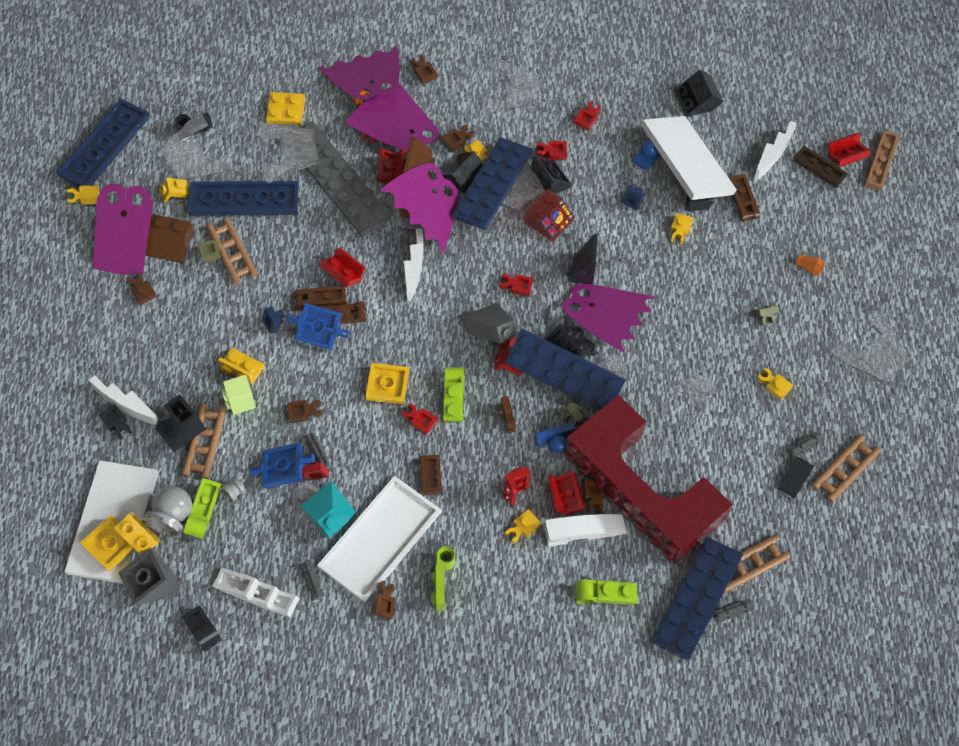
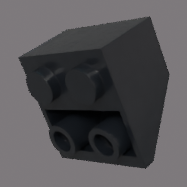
[674,69,724,117]
[156,394,206,452]

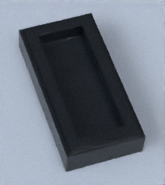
[777,456,814,499]

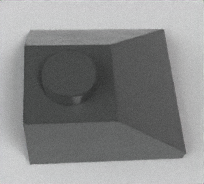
[118,548,180,606]

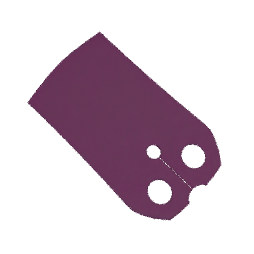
[93,184,153,275]

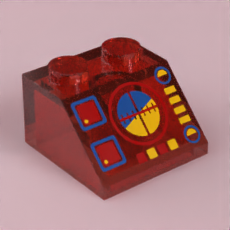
[524,189,575,242]

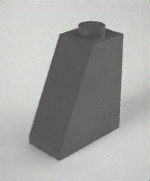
[462,303,518,343]

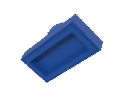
[632,138,660,171]
[535,422,575,453]

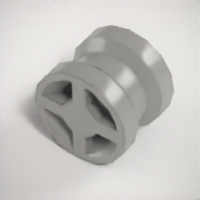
[221,476,246,502]

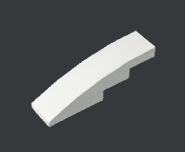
[754,121,797,180]
[404,228,424,302]
[89,376,158,426]
[545,514,627,542]
[212,568,299,617]

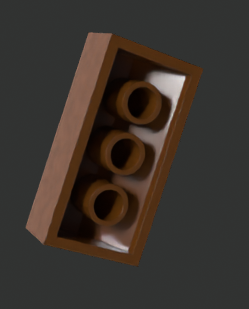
[399,136,436,218]
[120,210,194,263]

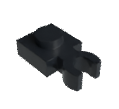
[99,404,132,440]

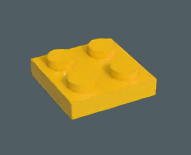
[266,92,305,126]
[365,363,410,405]
[80,515,134,572]

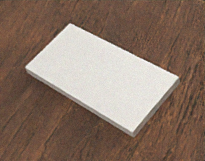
[641,116,736,200]
[65,460,158,584]
[317,476,442,603]

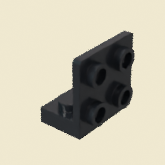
[545,324,598,357]

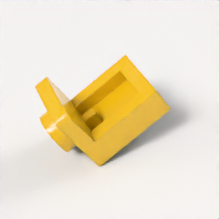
[159,178,189,202]

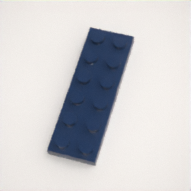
[56,98,150,187]
[453,137,532,231]
[188,181,299,216]
[505,328,626,410]
[651,536,743,662]

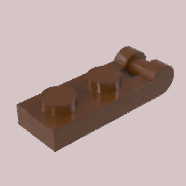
[728,174,760,222]
[293,285,347,311]
[318,301,367,324]

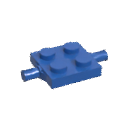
[287,303,350,350]
[249,443,315,489]

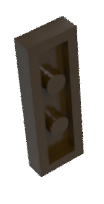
[793,146,848,188]

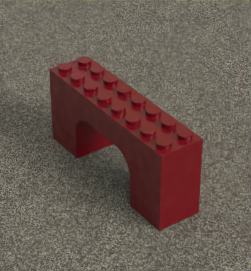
[565,395,733,564]

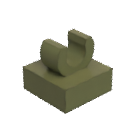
[198,239,221,263]
[753,305,779,325]
[563,403,589,427]

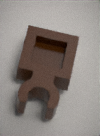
[412,55,438,85]
[441,124,474,152]
[127,272,157,305]
[498,396,516,433]
[287,400,323,423]
[582,479,605,514]
[371,580,395,620]

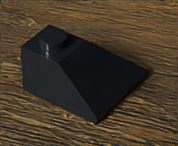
[568,234,598,284]

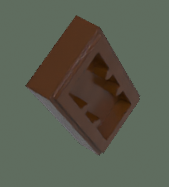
[420,455,442,495]

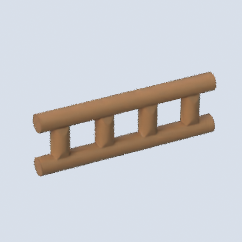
[206,217,258,285]
[181,403,227,480]
[811,434,881,503]
[724,535,790,594]

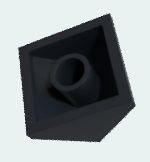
[442,151,483,194]
[531,155,573,197]

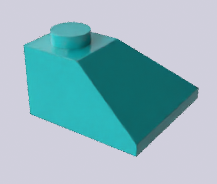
[300,481,356,538]

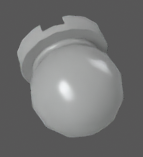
[142,486,193,538]

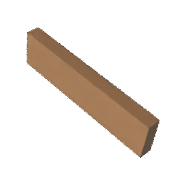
[864,130,900,191]

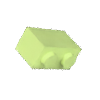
[221,375,256,415]

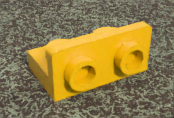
[218,348,264,384]
[115,512,161,555]

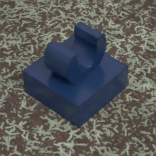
[621,185,645,210]
[262,306,286,334]

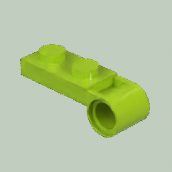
[443,367,464,422]
[183,478,222,539]
[432,546,455,611]
[575,580,638,605]

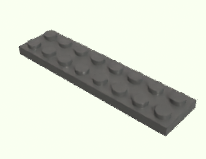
[283,120,391,237]

